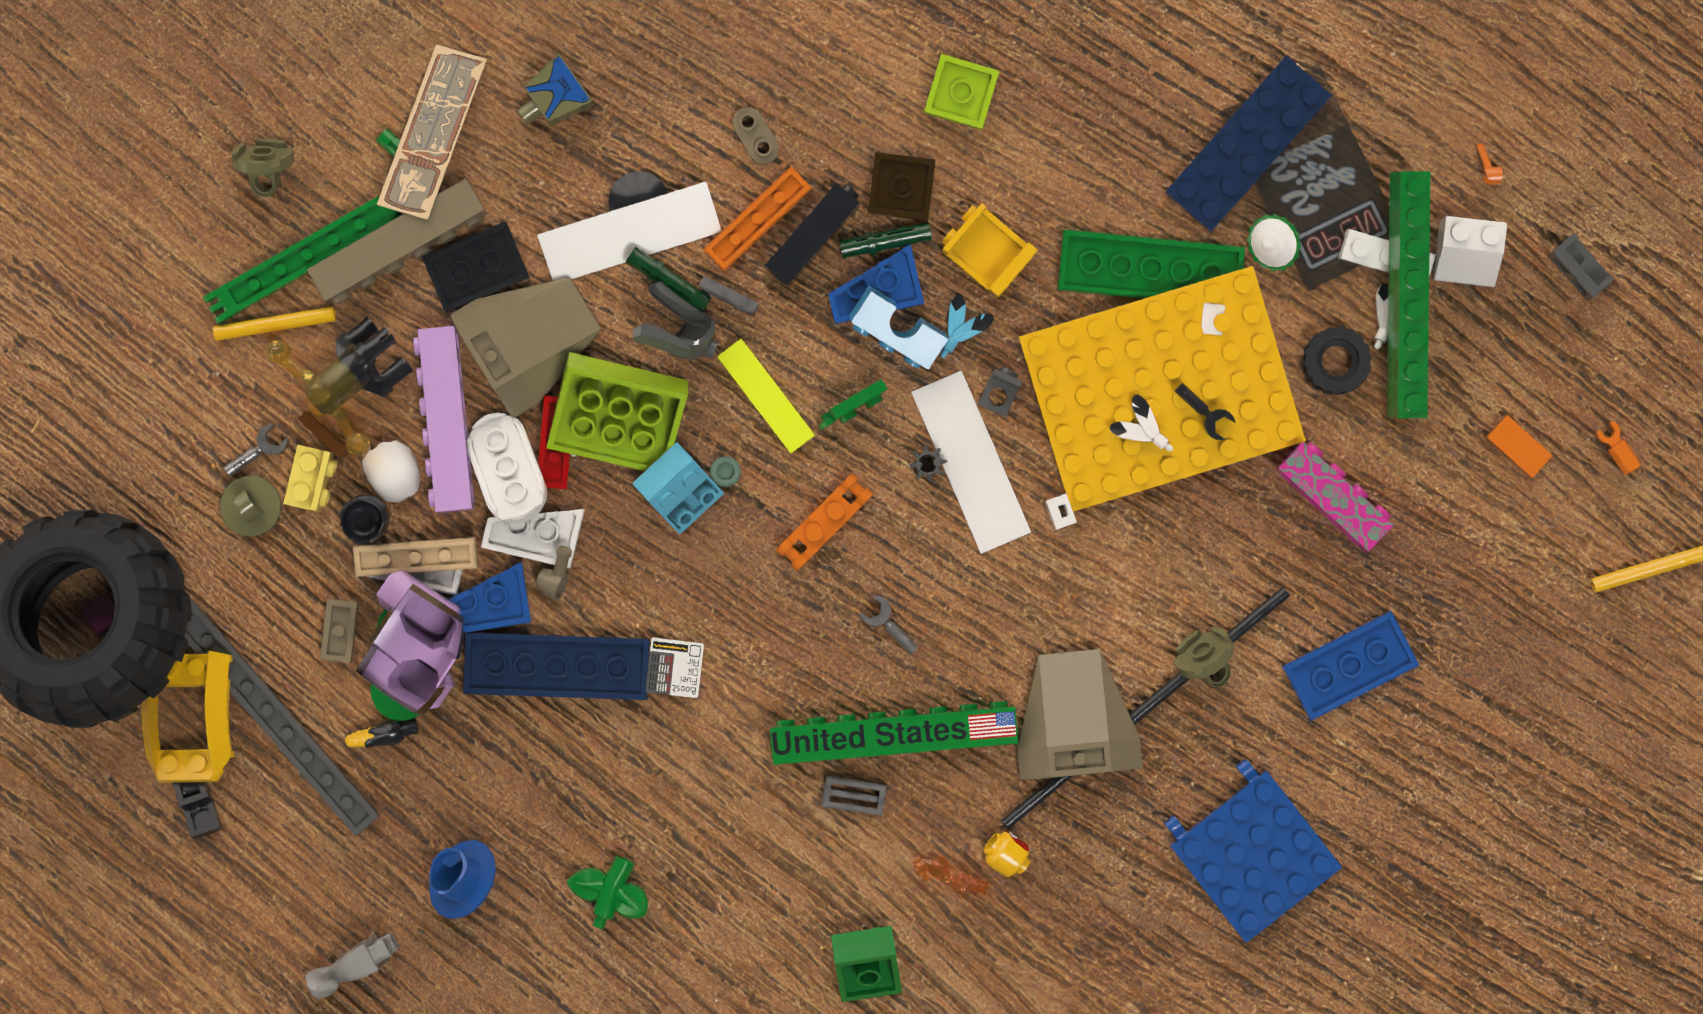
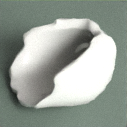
[362,440,420,502]

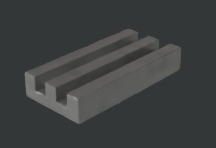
[699,276,759,316]
[822,776,887,816]

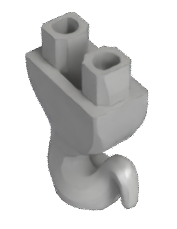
[306,932,400,1000]

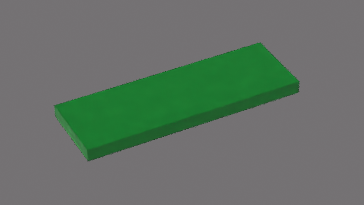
[1057,229,1245,299]

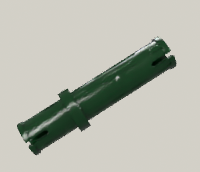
[839,222,932,259]
[625,247,712,312]

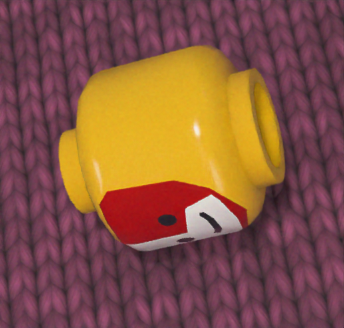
[983,832,1030,877]

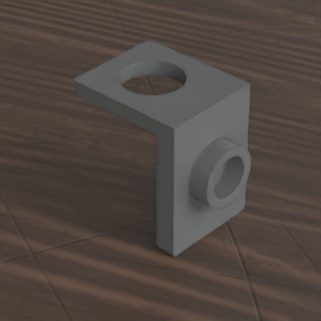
[978,367,1023,417]

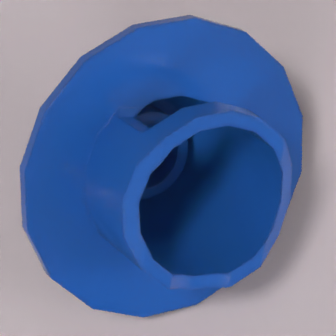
[429,840,496,919]

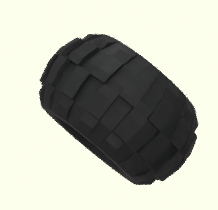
[0,510,191,728]

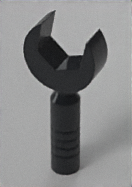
[1174,382,1236,440]

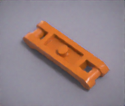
[775,472,874,571]

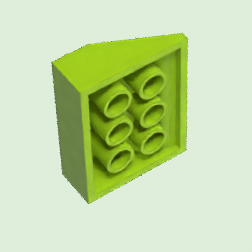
[547,352,688,471]

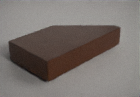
[298,411,351,459]

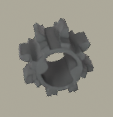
[909,444,948,482]

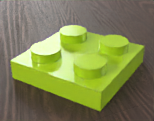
[924,54,999,131]

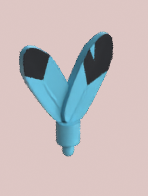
[940,294,994,358]

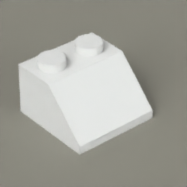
[1433,216,1507,287]

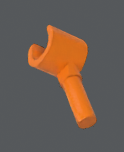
[1476,143,1503,185]

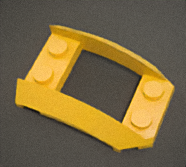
[141,651,234,783]

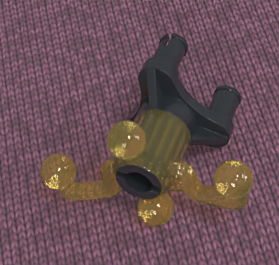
[266,317,413,457]

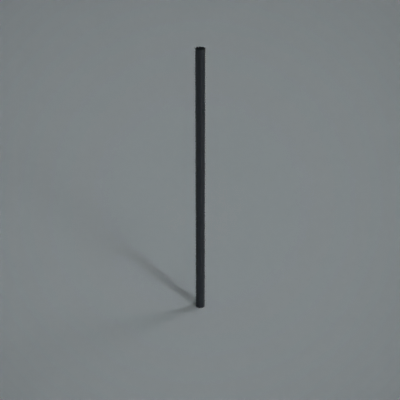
[1001,587,1290,830]

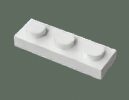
[1339,229,1436,276]

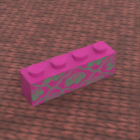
[1275,441,1393,553]

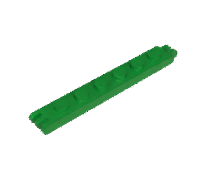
[202,195,402,325]

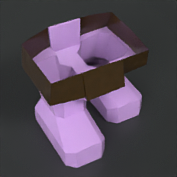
[356,570,464,714]

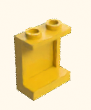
[942,203,1038,299]

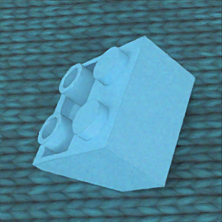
[632,442,724,534]

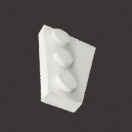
[481,509,585,569]

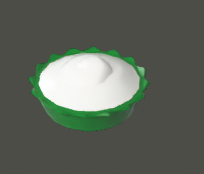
[1246,214,1301,272]

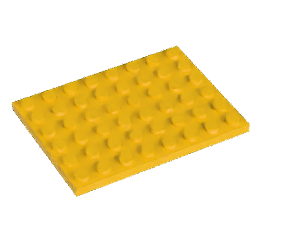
[1018,266,1306,512]

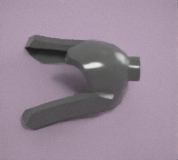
[632,281,718,360]

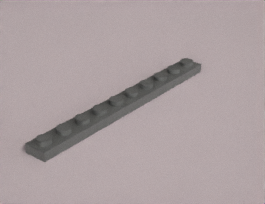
[184,592,380,836]

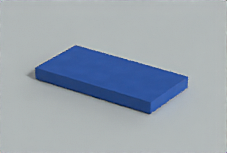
[1282,611,1419,721]

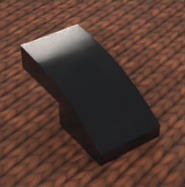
[172,782,223,839]

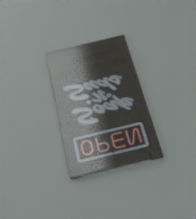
[1220,65,1389,291]

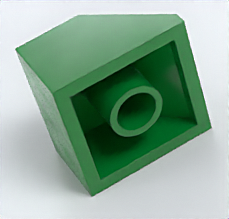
[831,926,902,1002]

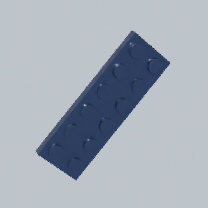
[1165,56,1332,233]
[463,633,650,700]

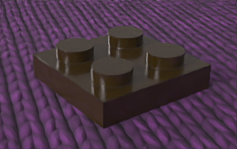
[868,152,936,221]

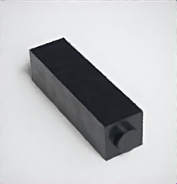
[764,183,860,288]

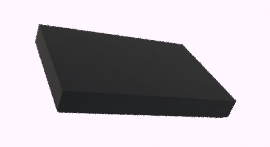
[422,221,530,313]

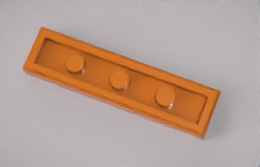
[703,166,812,272]

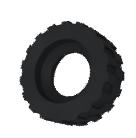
[1302,327,1372,395]

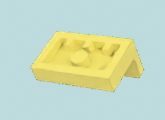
[283,445,338,513]

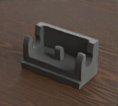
[1547,233,1614,301]

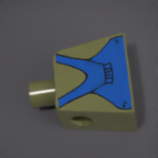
[517,53,594,126]

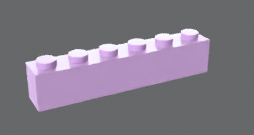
[414,326,475,513]

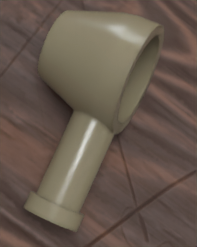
[536,546,572,601]

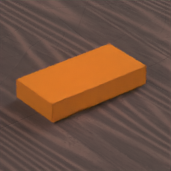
[1485,415,1553,479]

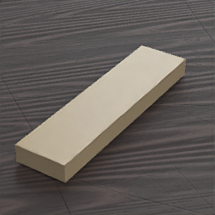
[353,537,478,577]

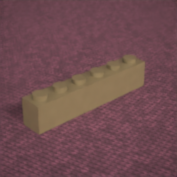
[307,179,488,305]

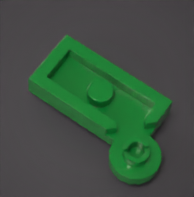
[818,379,888,431]

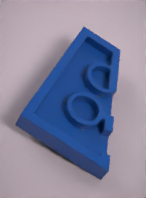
[828,244,924,325]
[440,562,532,636]

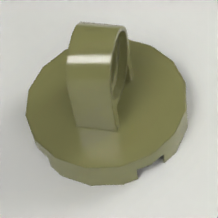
[231,139,294,197]
[220,476,282,537]
[1174,627,1234,688]

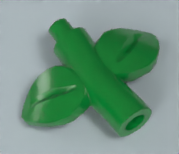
[566,855,648,930]

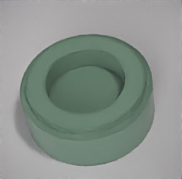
[710,456,741,487]

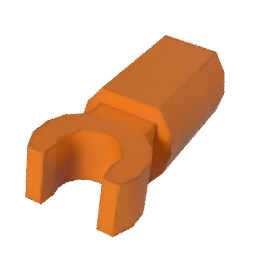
[1595,421,1642,475]

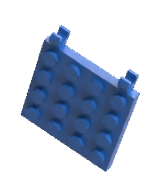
[1163,759,1342,943]

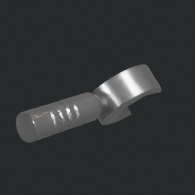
[224,424,289,477]
[860,595,918,655]

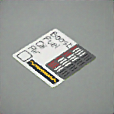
[646,638,704,698]

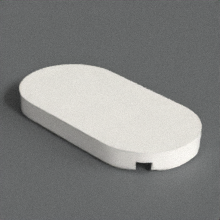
[466,412,547,524]

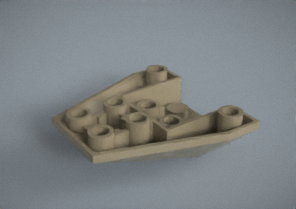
[450,277,601,418]
[1018,649,1143,780]

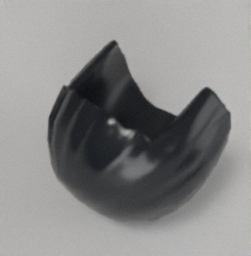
[339,494,390,544]

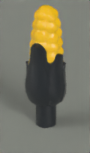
[345,721,419,748]

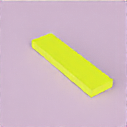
[717,339,815,454]

